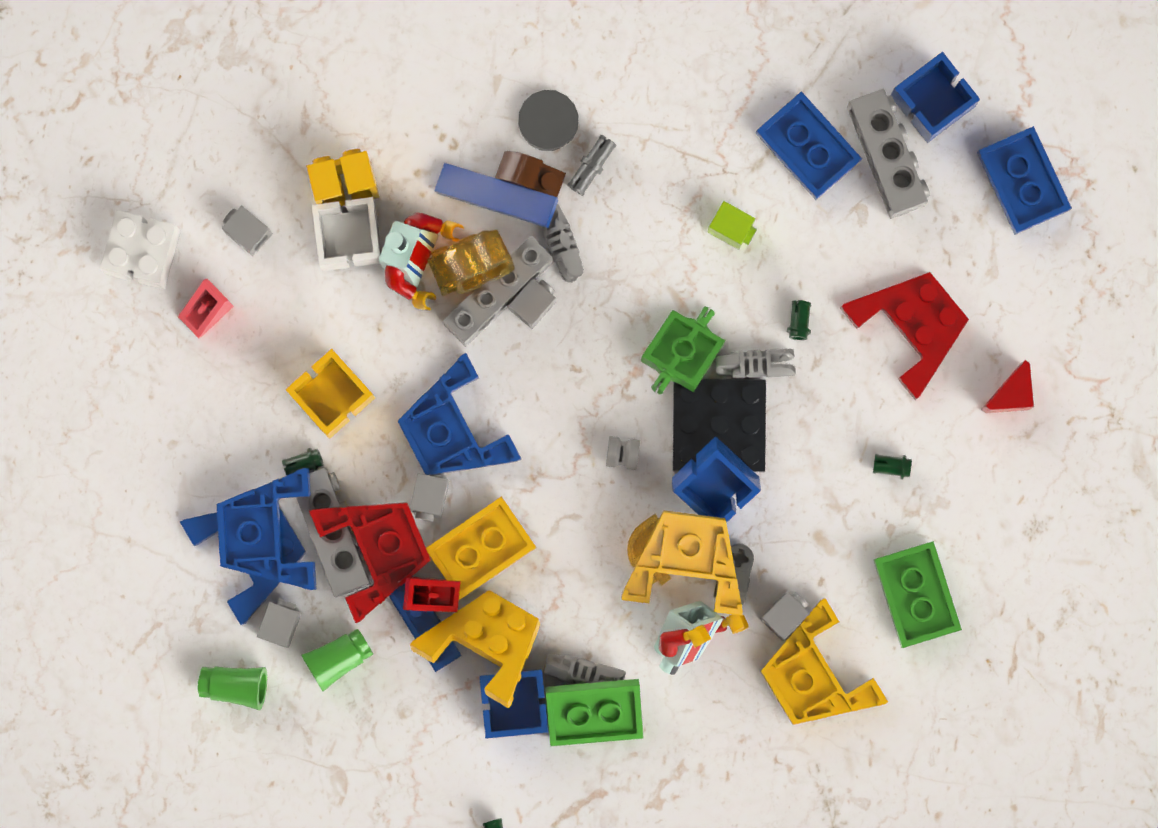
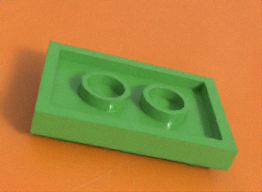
[873,541,962,648]
[545,679,643,746]

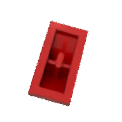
[981,360,1034,413]
[403,577,461,612]

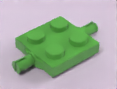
[641,306,725,394]

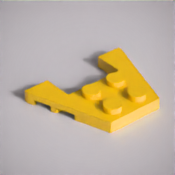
[621,510,743,616]
[410,590,540,708]
[760,598,888,725]

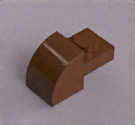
[495,151,566,197]

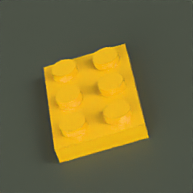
[426,496,537,600]

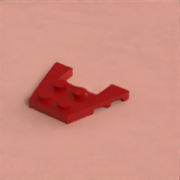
[840,272,969,400]
[309,502,431,623]

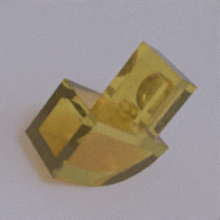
[627,514,672,587]

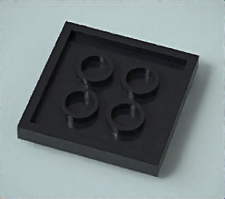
[672,379,766,472]

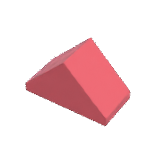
[178,279,234,338]

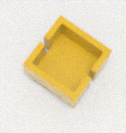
[306,149,380,207]
[285,349,375,439]

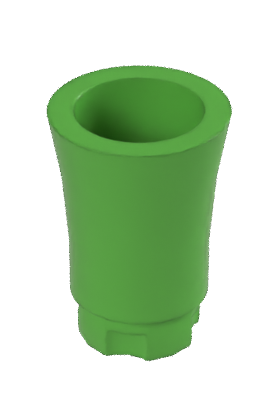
[301,629,373,692]
[198,666,267,711]

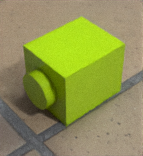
[707,201,757,250]

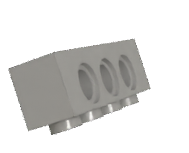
[847,88,930,219]
[443,235,553,347]
[296,467,371,598]

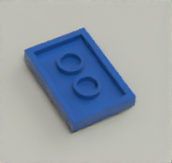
[755,91,862,200]
[977,126,1072,235]

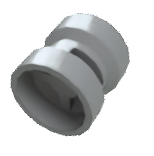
[606,436,640,470]

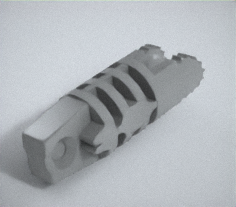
[542,204,584,283]
[716,349,796,378]
[544,654,626,684]

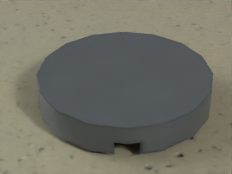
[518,90,578,151]

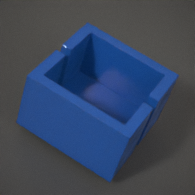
[891,51,980,143]
[672,436,761,523]
[480,670,548,739]

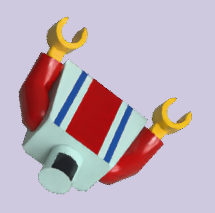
[379,212,464,310]
[654,601,749,675]

